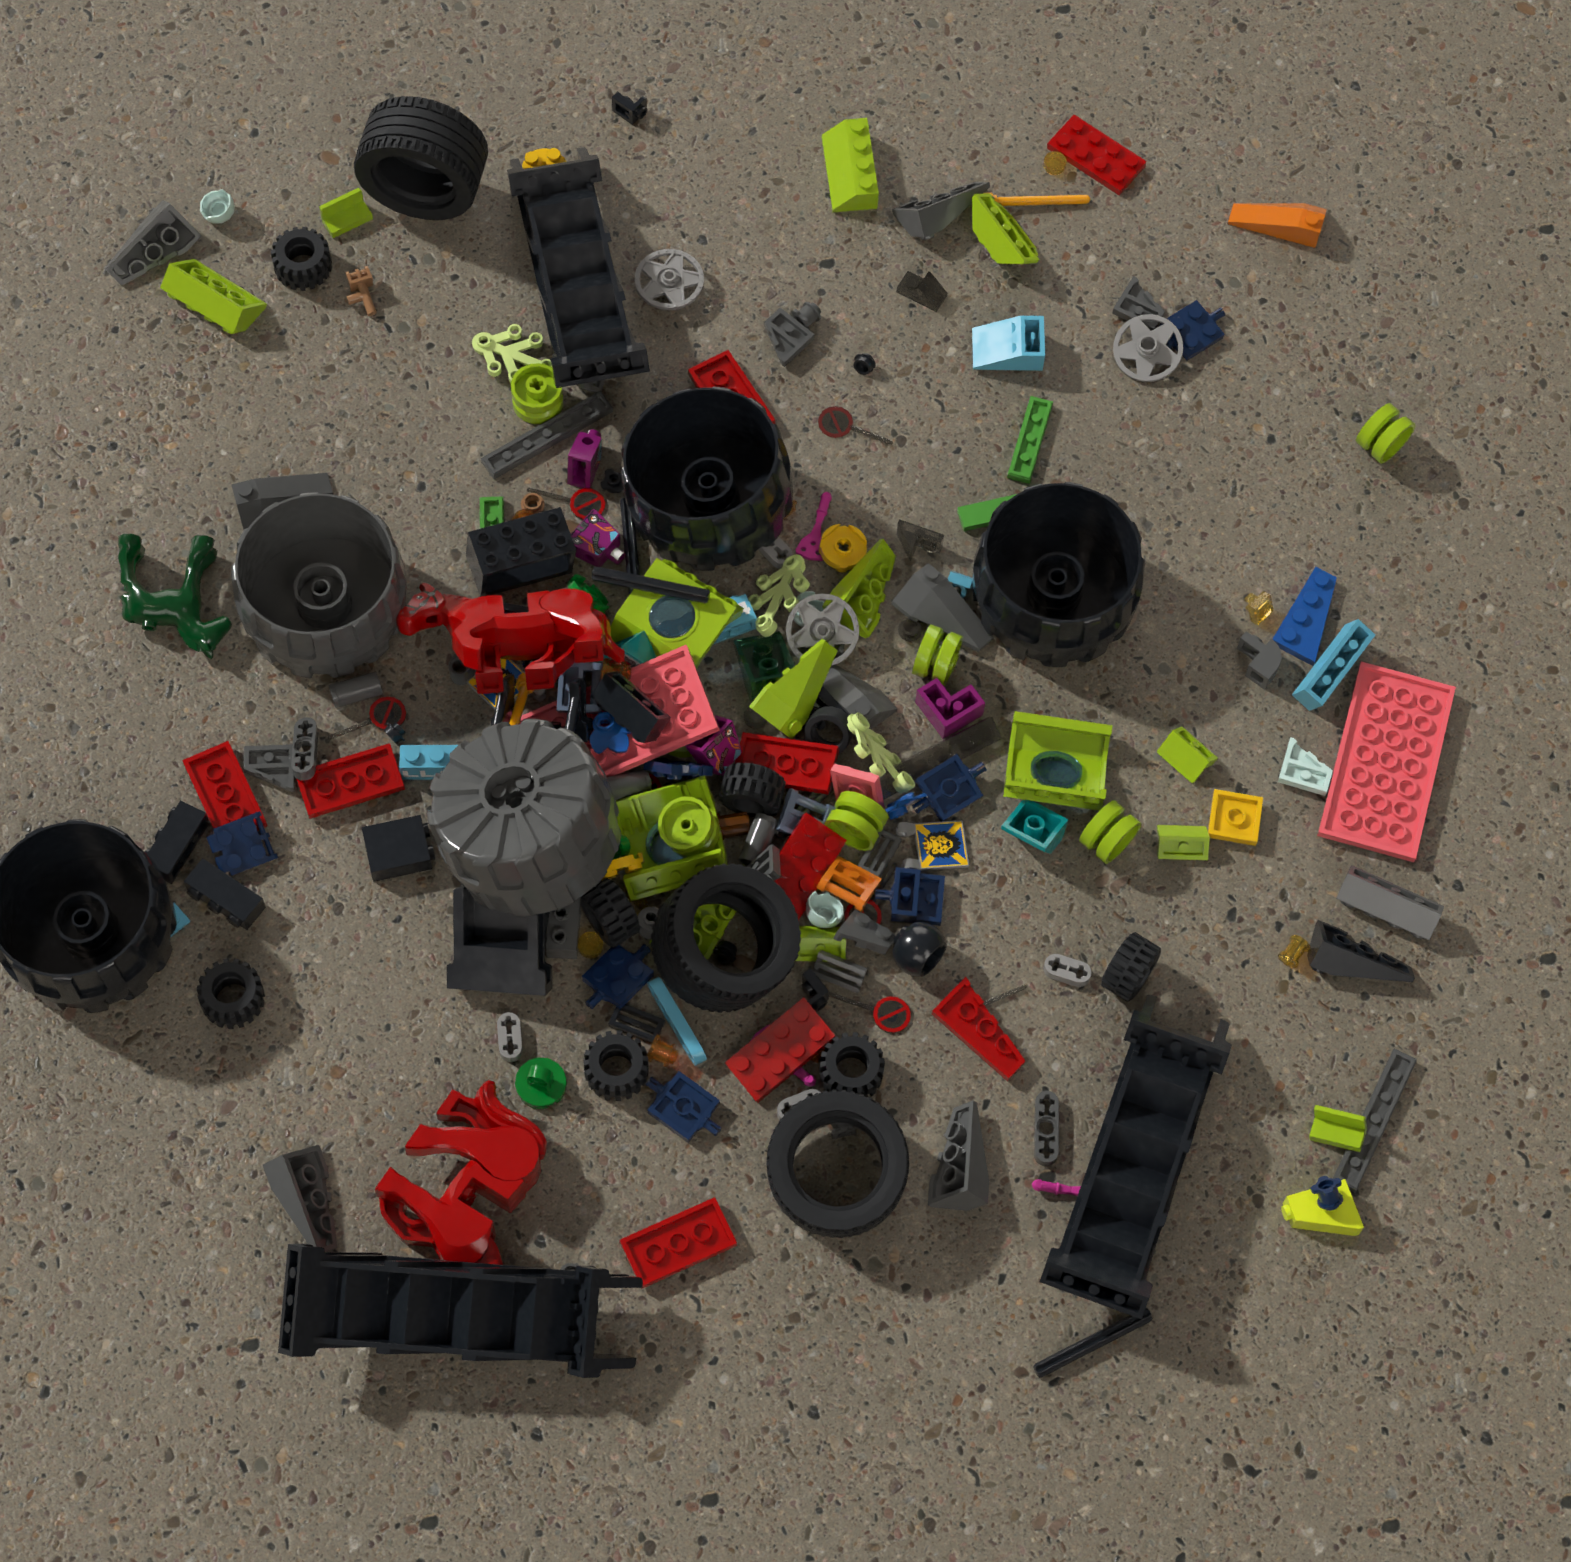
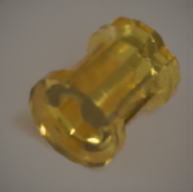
[1278,935,1311,968]

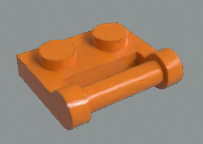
[817,856,882,912]

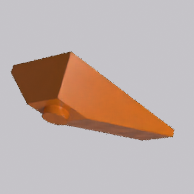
[1227,203,1327,248]

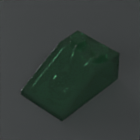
[733,631,795,703]

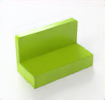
[319,188,373,238]
[1157,726,1218,783]
[1157,825,1210,860]
[795,926,846,962]
[1309,1105,1367,1152]

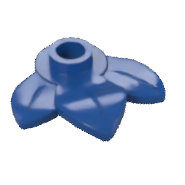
[590,712,631,754]
[885,792,927,820]

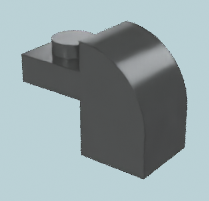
[1237,631,1282,690]

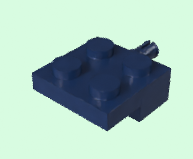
[875,867,945,926]

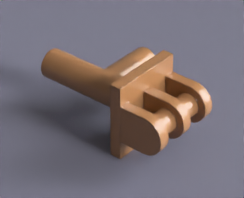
[345,266,377,316]

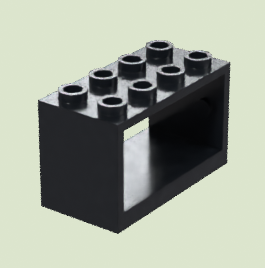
[466,507,576,597]

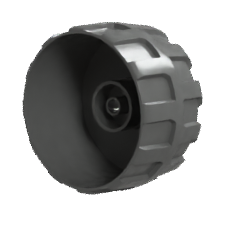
[231,492,407,678]
[427,719,621,917]

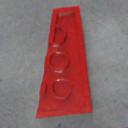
[931,977,1025,1082]

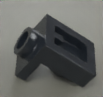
[612,91,647,125]
[801,968,829,1012]

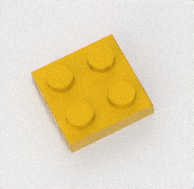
[1208,789,1263,846]

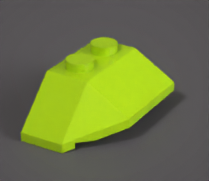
[972,193,1039,264]

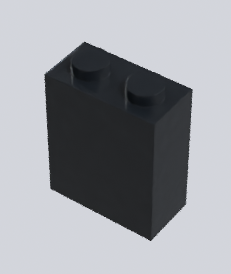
[361,815,435,882]

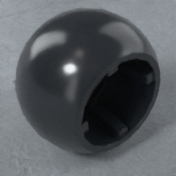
[892,922,947,977]

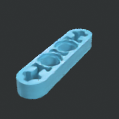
[647,977,707,1066]

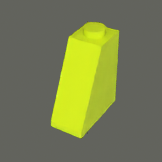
[1281,1179,1364,1236]

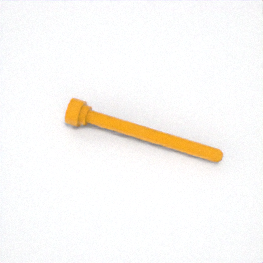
[983,193,1090,206]
[509,673,534,726]

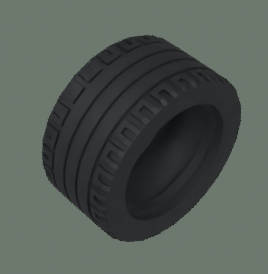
[353,96,489,220]
[651,864,801,1013]
[766,1090,909,1238]

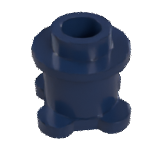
[1310,1176,1343,1211]

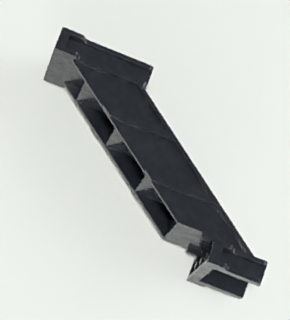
[507,147,650,388]
[447,674,593,996]
[1039,995,1232,1319]
[278,1244,643,1378]

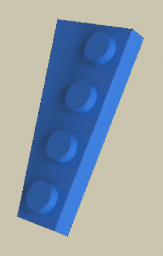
[1273,567,1337,666]

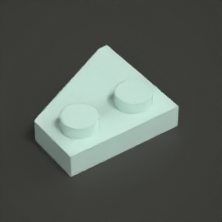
[1278,737,1333,796]

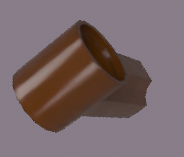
[717,812,750,840]

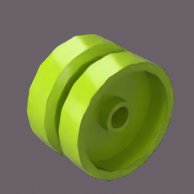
[511,363,564,425]
[1355,403,1416,464]
[912,624,963,686]
[824,791,889,851]
[658,797,720,858]
[1079,800,1142,864]

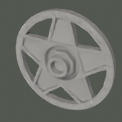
[635,249,704,310]
[1113,314,1183,382]
[786,594,859,666]

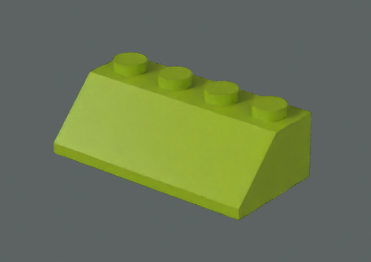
[821,118,879,213]
[160,259,267,334]

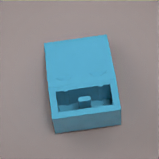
[972,316,1045,371]

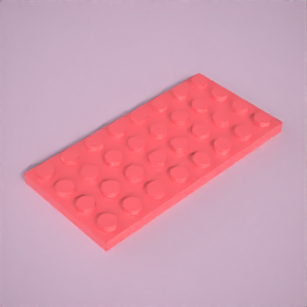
[520,645,720,777]
[1317,661,1456,862]

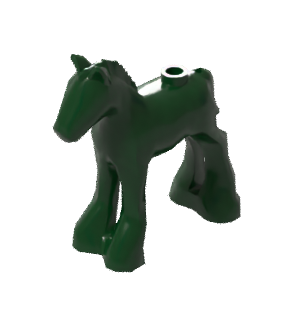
[118,534,232,660]

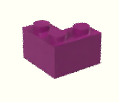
[915,678,985,739]

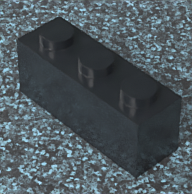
[591,671,671,743]
[145,800,210,884]
[184,858,266,930]

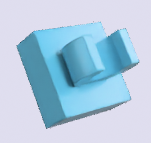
[948,571,973,598]

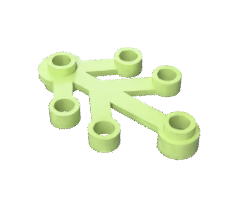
[472,324,552,383]
[748,554,810,637]
[847,712,915,794]

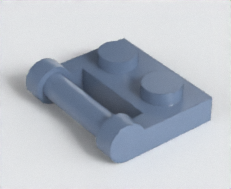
[556,663,605,714]
[776,788,835,836]

